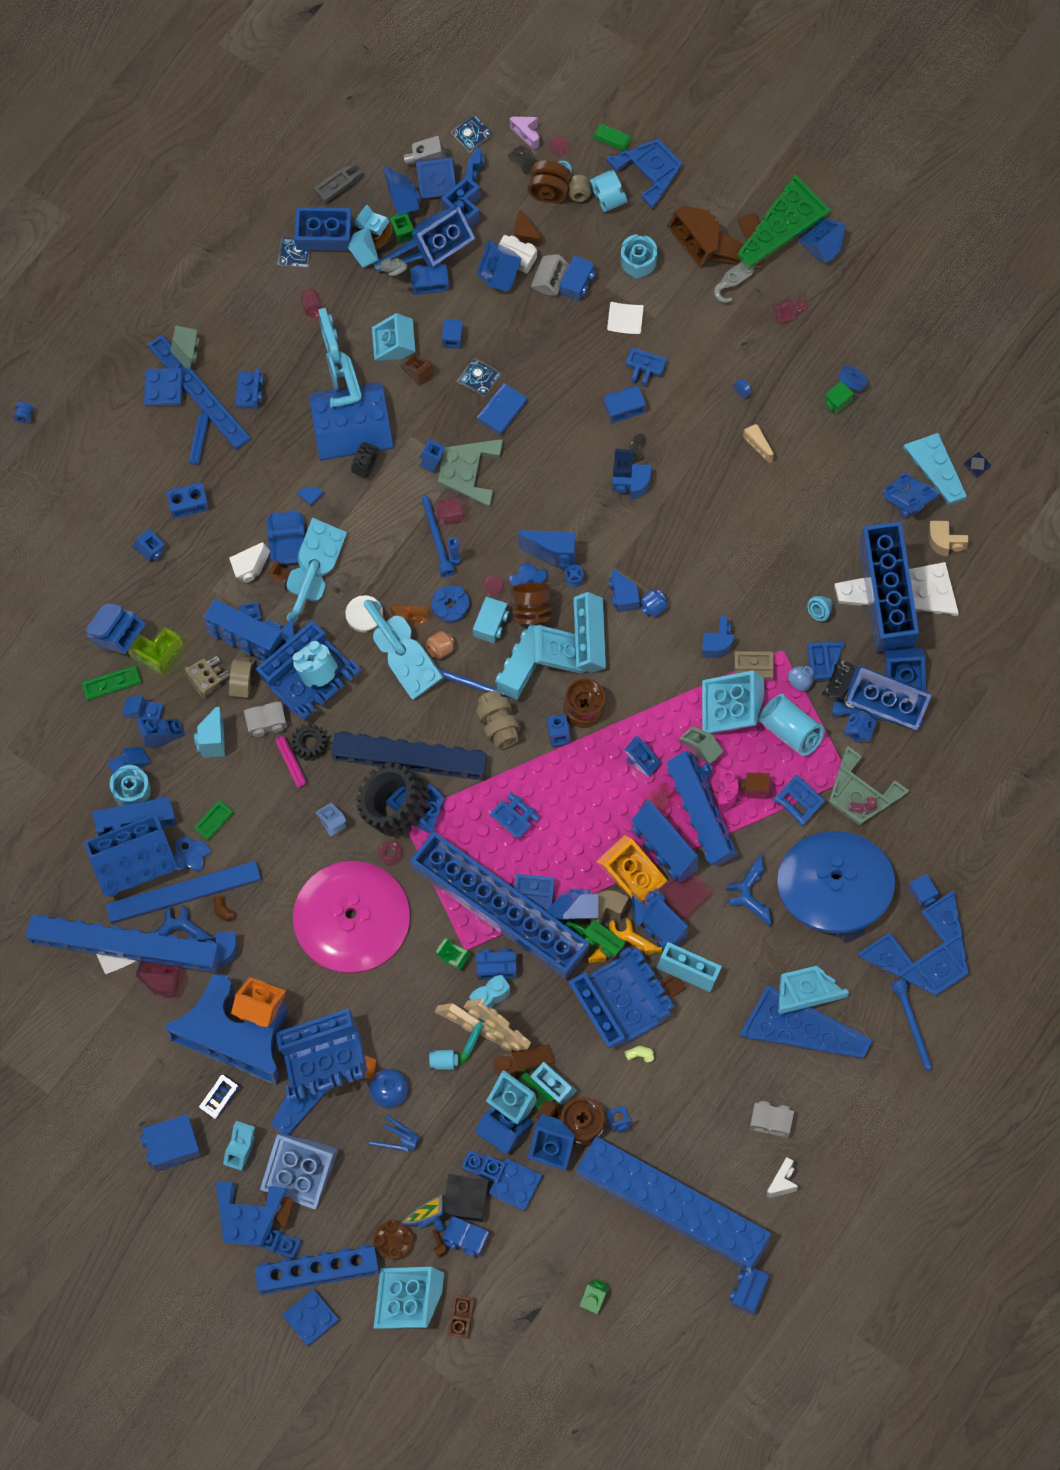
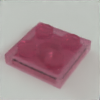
[659,874,712,920]

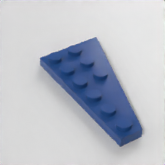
[739,985,873,1059]

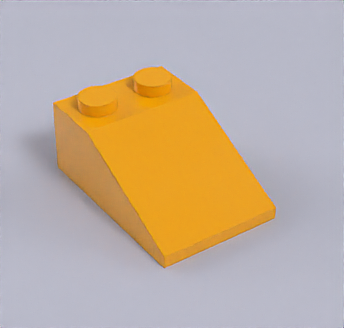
[596,835,668,901]

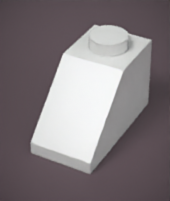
[229,542,270,583]

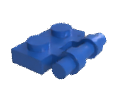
[490,792,540,840]

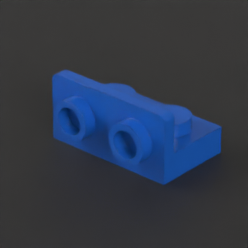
[236,368,264,409]

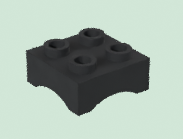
[442,1174,489,1222]

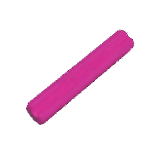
[275,736,306,788]

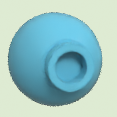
[807,596,833,622]

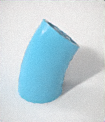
[758,694,825,756]

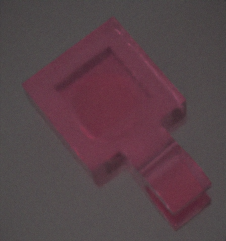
[773,299,807,324]

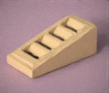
[743,424,774,463]

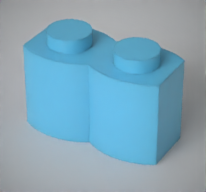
[469,975,510,1008]

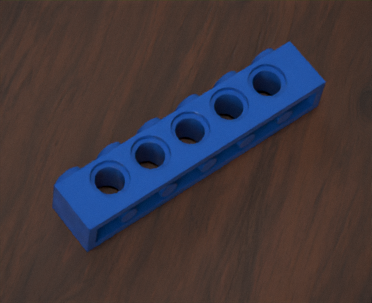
[254,1245,379,1295]

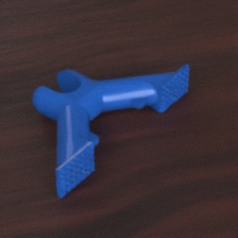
[726,854,772,928]
[155,906,216,942]

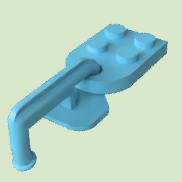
[318,308,362,408]
[286,518,347,623]
[364,600,444,700]

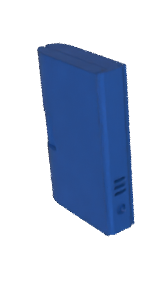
[477,383,527,436]

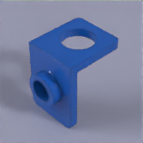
[606,1106,632,1133]

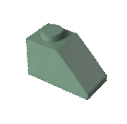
[679,726,723,764]

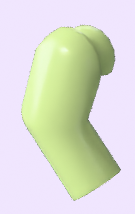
[624,1046,655,1062]

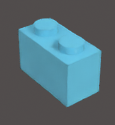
[473,596,510,644]
[530,1062,577,1105]

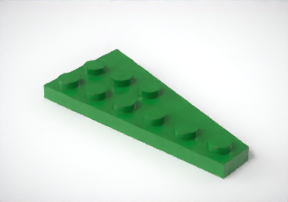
[737,174,831,269]

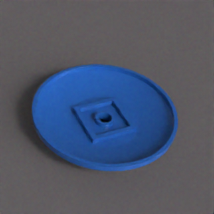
[777,831,895,933]

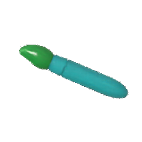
[460,1022,483,1064]

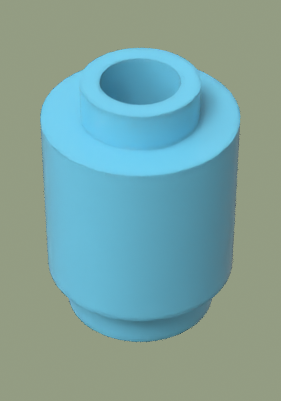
[429,1050,458,1070]

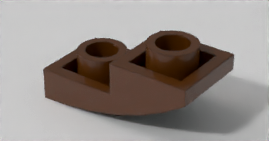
[447,1295,474,1339]

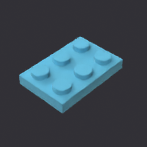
[534,625,586,674]

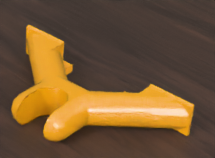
[588,918,662,963]

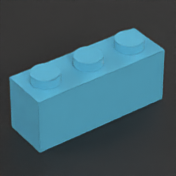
[657,942,722,992]

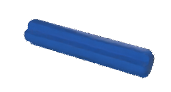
[189,413,209,465]

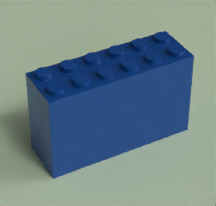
[859,521,919,653]

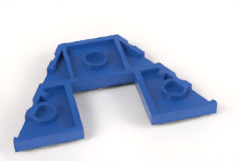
[858,890,968,997]

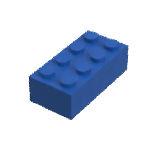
[203,599,284,662]

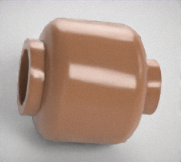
[425,631,454,659]

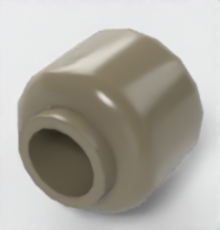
[568,175,591,202]

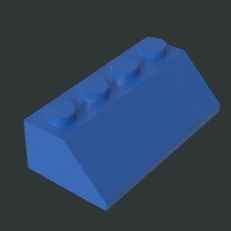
[846,664,932,730]
[631,800,698,884]

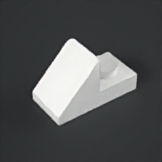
[767,1157,798,1198]

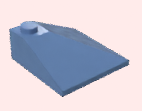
[260,1133,338,1210]

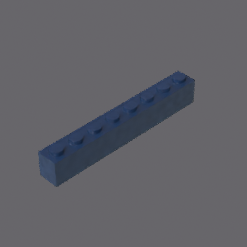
[331,731,487,781]

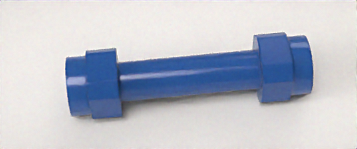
[447,537,461,566]

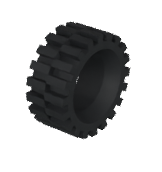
[356,763,430,837]

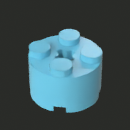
[590,169,627,212]
[621,235,657,279]
[293,641,338,687]
[110,765,151,806]

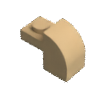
[929,521,968,556]

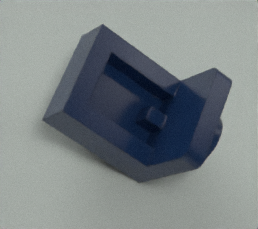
[613,449,634,478]

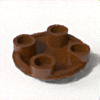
[373,1219,413,1260]

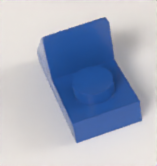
[264,619,294,644]
[122,695,164,720]
[624,736,661,777]
[107,747,151,774]
[632,887,665,926]

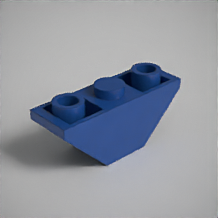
[137,718,185,747]

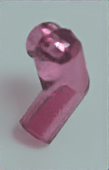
[849,797,877,813]

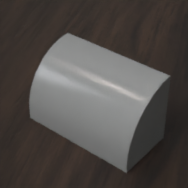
[531,254,570,295]

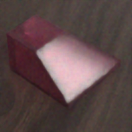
[136,961,181,997]

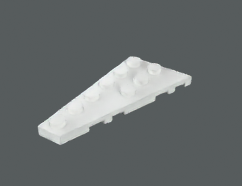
[834,562,959,616]

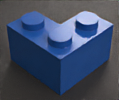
[441,176,481,228]

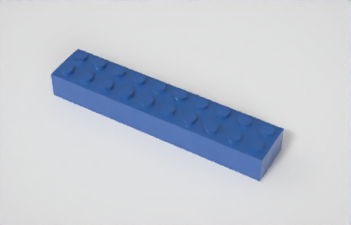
[410,831,590,980]
[576,1137,772,1272]

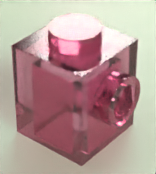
[434,497,462,525]

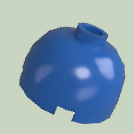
[369,1069,409,1109]

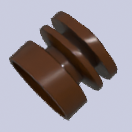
[511,582,552,624]
[563,678,605,727]

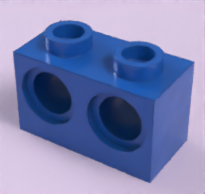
[166,483,209,519]

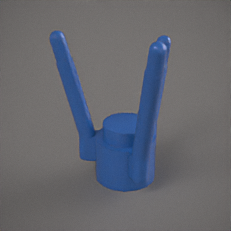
[369,1115,420,1152]

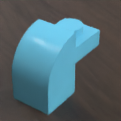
[223,1121,255,1171]

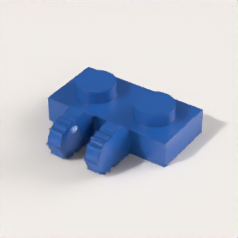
[626,347,667,386]

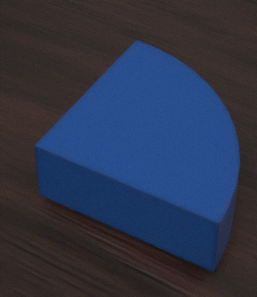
[297,487,324,506]

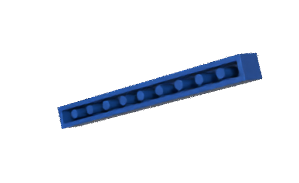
[25,914,221,973]

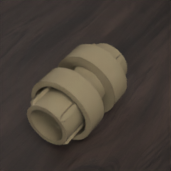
[476,691,520,749]

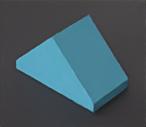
[348,227,379,268]

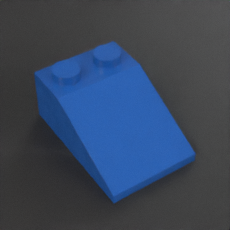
[518,530,575,570]

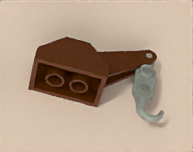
[667,206,765,303]

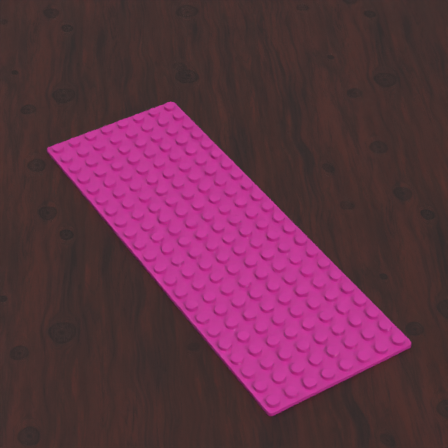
[409,651,842,951]

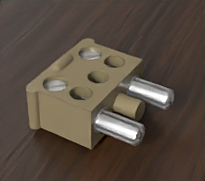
[185,656,230,699]

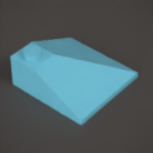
[702,670,764,734]
[374,1267,444,1329]

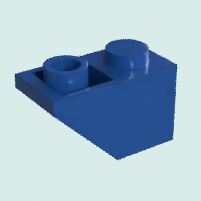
[608,570,640,612]

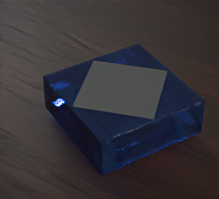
[964,452,991,478]

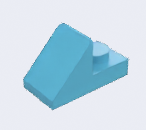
[352,205,390,236]

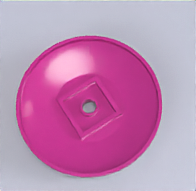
[293,861,410,974]

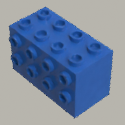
[83,814,178,897]

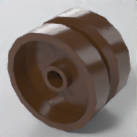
[527,160,571,203]
[560,1097,604,1147]

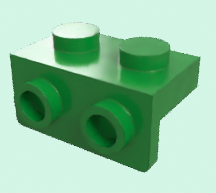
[582,920,625,958]

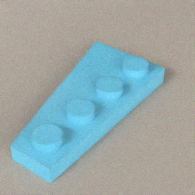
[903,433,967,505]

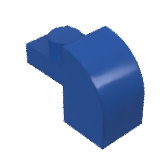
[612,464,651,499]
[702,616,734,658]
[216,932,238,968]

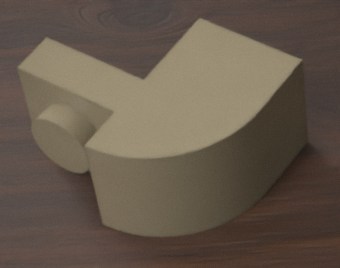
[229,657,255,698]
[589,890,629,924]

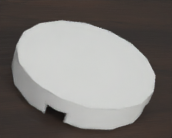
[345,595,383,633]

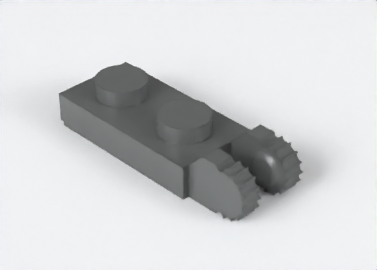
[314,163,364,204]

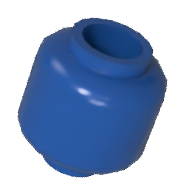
[640,589,668,617]

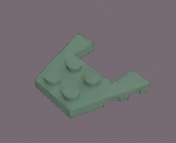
[438,440,503,508]
[828,746,909,826]

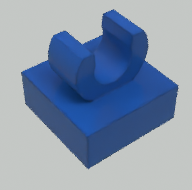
[239,602,262,622]

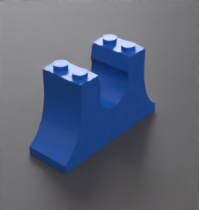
[165,974,288,1085]

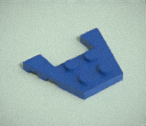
[606,139,682,209]
[216,1181,289,1247]

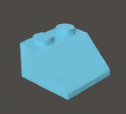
[372,313,415,361]
[194,707,225,758]
[486,1070,536,1124]

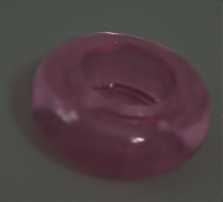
[378,841,402,865]

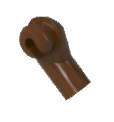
[214,896,235,921]

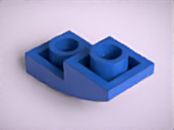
[465,147,485,181]
[461,1150,506,1182]
[260,1229,303,1260]

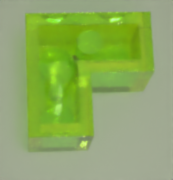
[128,627,183,675]

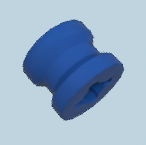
[13,402,34,424]
[565,565,584,588]

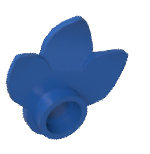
[509,563,547,586]
[174,837,211,871]

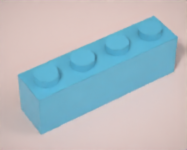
[574,592,606,673]
[495,624,538,700]

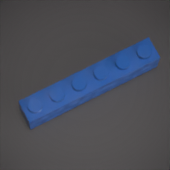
[666,751,738,866]

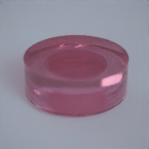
[550,137,568,156]
[484,576,503,595]

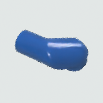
[700,763,713,790]

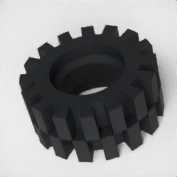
[351,442,379,478]
[291,723,327,761]

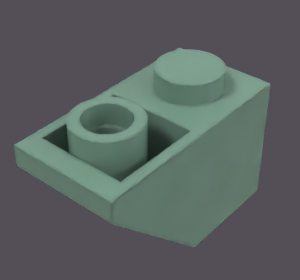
[170,325,199,369]

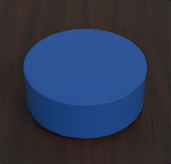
[734,379,751,398]

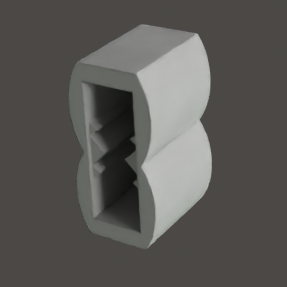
[244,702,287,738]
[749,1101,794,1138]

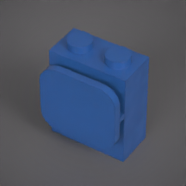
[86,603,146,654]
[140,1114,201,1171]

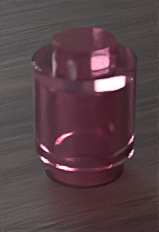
[301,289,322,317]

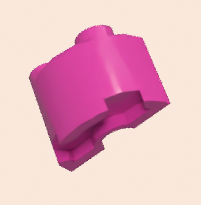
[718,768,739,812]

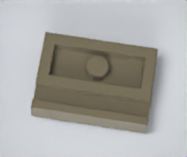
[734,651,773,680]

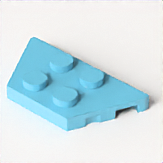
[778,966,849,1014]

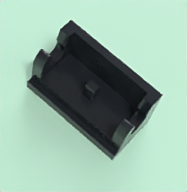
[822,660,857,702]

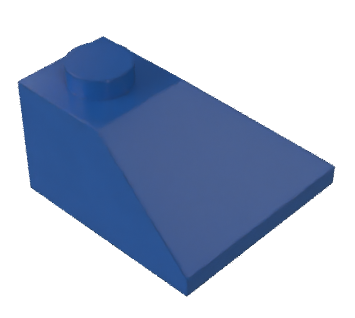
[798,219,845,262]

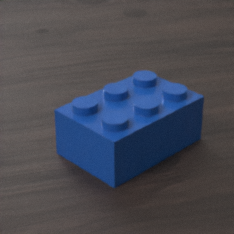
[294,207,352,251]

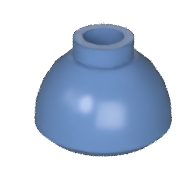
[788,666,813,691]

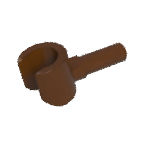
[433,1229,447,1258]

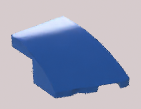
[385,784,444,834]

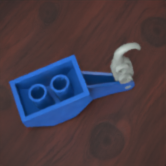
[373,206,475,276]

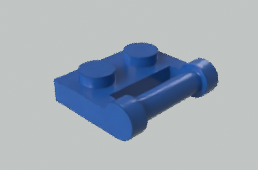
[773,774,825,826]

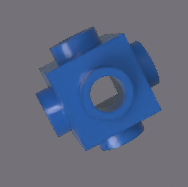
[844,711,877,742]

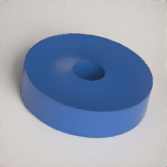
[838,366,868,391]

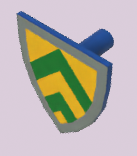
[401,1194,445,1231]

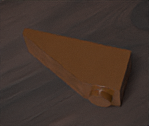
[492,1044,555,1078]

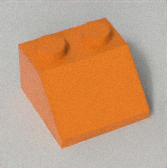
[231,977,286,1028]

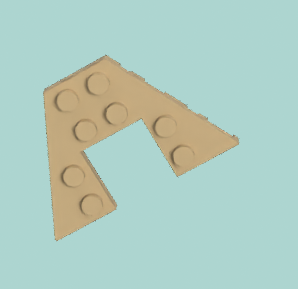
[435,999,531,1052]

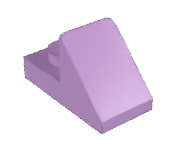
[510,117,539,151]

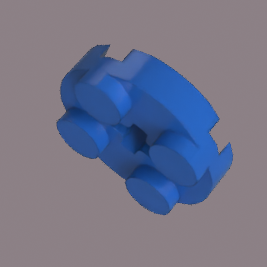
[432,586,470,623]

